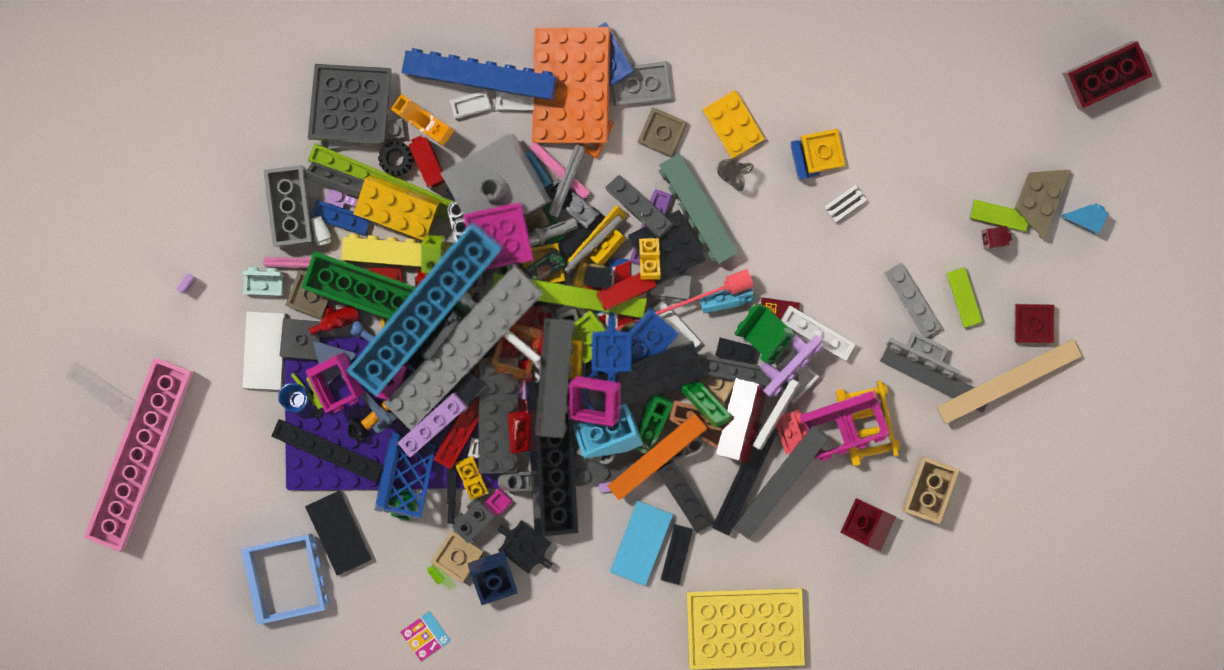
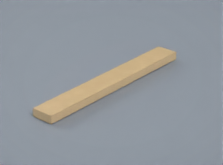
[936,339,1082,424]

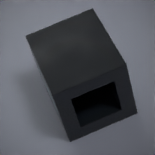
[584,263,613,288]

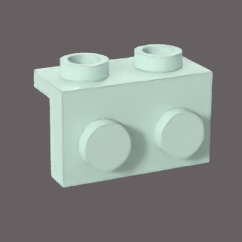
[242,267,283,296]

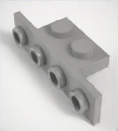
[886,332,961,378]

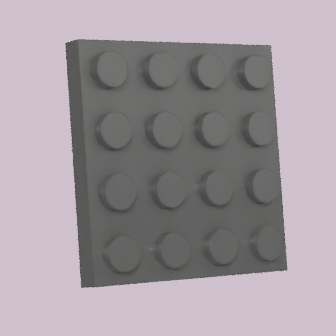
[308,64,392,144]

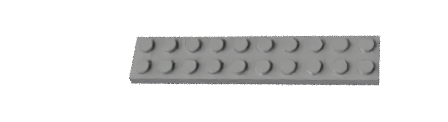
[384,266,543,430]

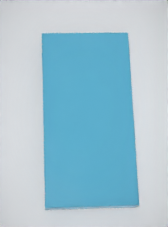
[610,500,673,586]

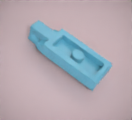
[700,288,754,314]

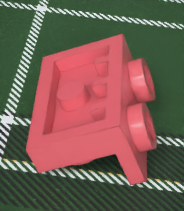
[776,409,807,454]

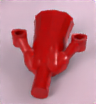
[308,305,360,336]

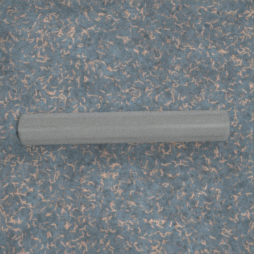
[549,145,585,217]

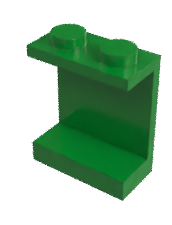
[734,304,796,364]

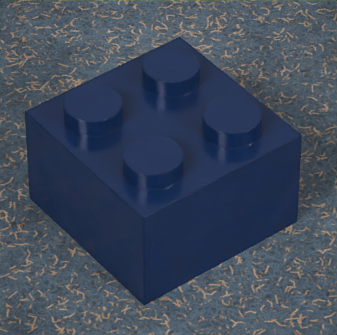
[468,551,518,605]

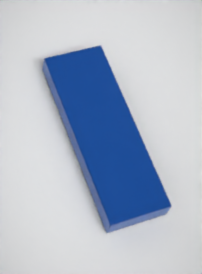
[311,200,371,236]

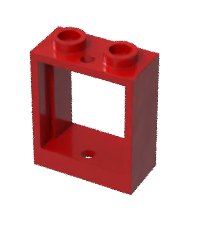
[408,135,446,189]

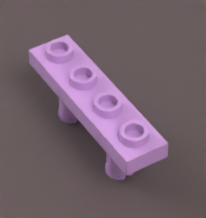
[760,334,823,398]
[398,392,467,457]

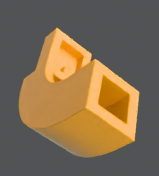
[390,94,454,146]

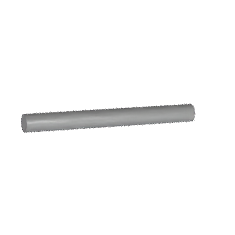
[563,216,623,274]

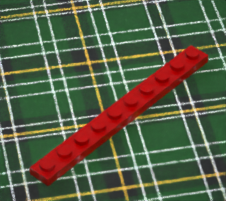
[433,305,543,469]

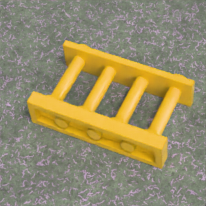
[835,380,900,466]

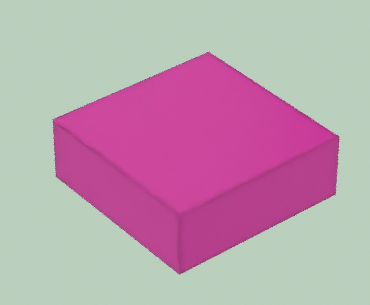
[486,488,513,515]

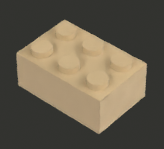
[901,456,959,524]

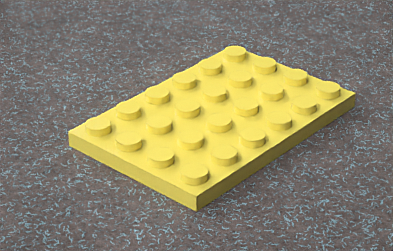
[687,588,805,669]

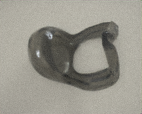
[717,159,754,191]

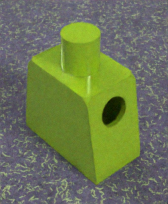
[421,235,445,275]

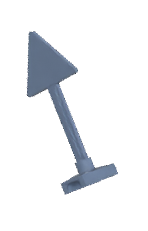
[313,341,399,433]

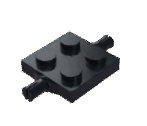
[497,520,553,574]

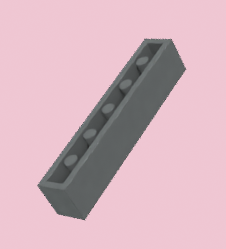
[535,319,574,438]

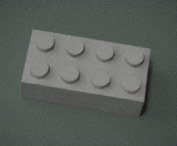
[264,165,314,247]

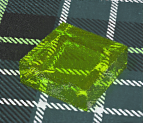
[427,564,445,585]

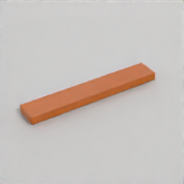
[607,413,708,501]

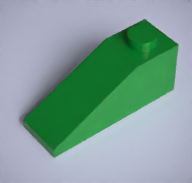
[634,394,673,454]

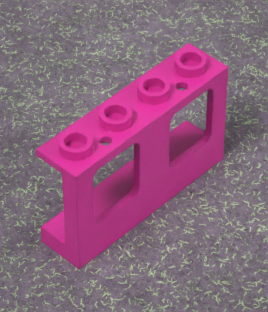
[800,390,890,461]

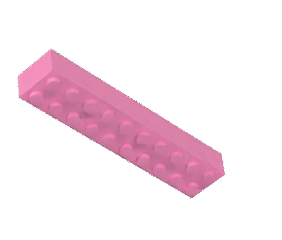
[84,358,194,552]

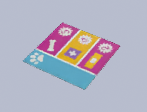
[400,611,451,661]

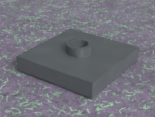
[280,318,321,360]

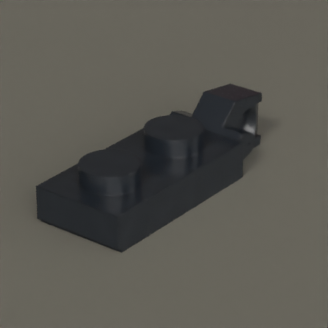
[418,309,462,360]

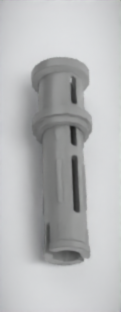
[528,217,577,246]

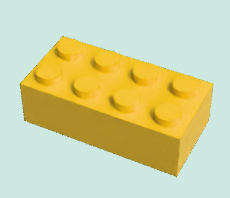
[353,175,441,240]

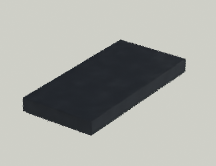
[409,351,487,414]
[305,490,372,576]

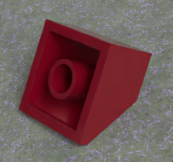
[840,498,896,552]

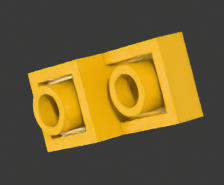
[639,238,660,280]
[455,456,488,500]

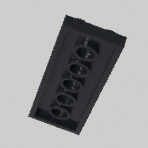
[586,340,705,412]

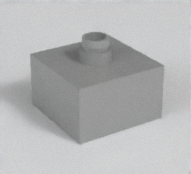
[441,134,552,217]

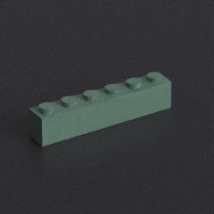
[658,153,738,264]

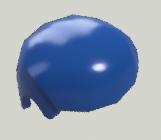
[278,383,309,413]

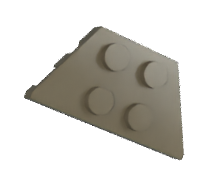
[1014,170,1071,239]

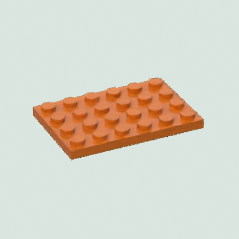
[532,27,611,143]

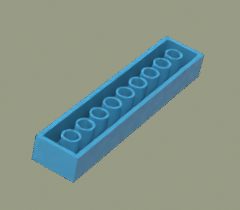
[347,222,504,396]

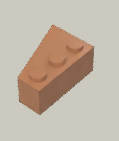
[669,400,724,449]

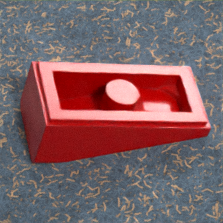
[508,411,531,454]

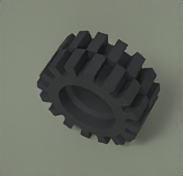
[378,141,414,176]

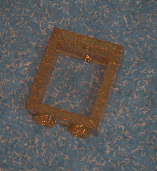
[492,323,542,380]

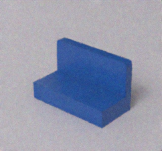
[790,140,820,180]

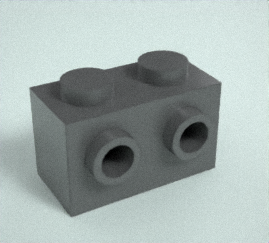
[452,497,498,543]

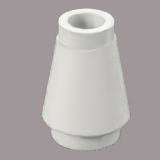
[310,216,332,246]

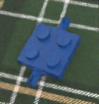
[592,318,631,382]

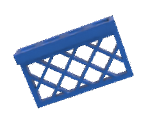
[374,432,436,519]

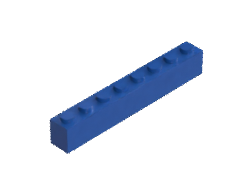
[401,48,558,101]

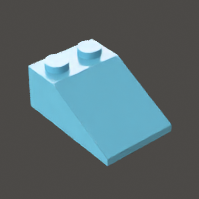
[573,403,643,458]

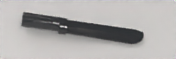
[446,457,458,524]

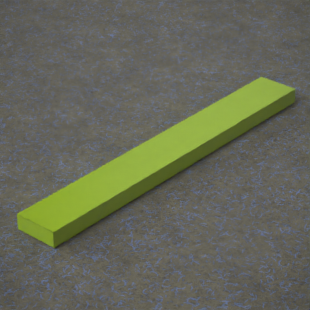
[307,143,453,220]
[491,273,647,317]

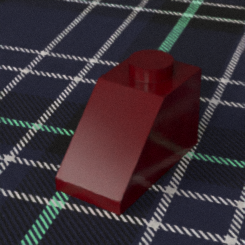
[981,226,1012,249]

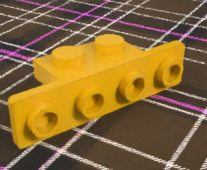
[567,205,628,272]

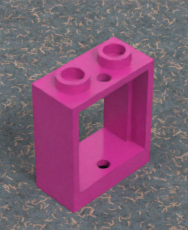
[306,352,365,413]
[568,376,621,426]

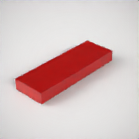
[596,273,656,311]

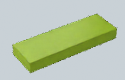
[969,199,1028,232]
[946,267,982,328]

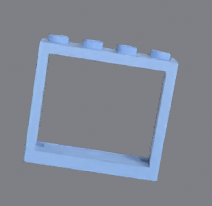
[241,533,329,625]

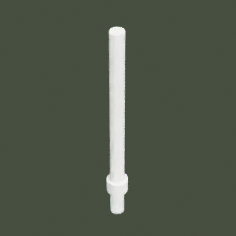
[459,292,541,364]

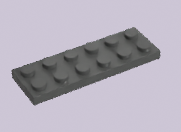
[478,357,518,474]

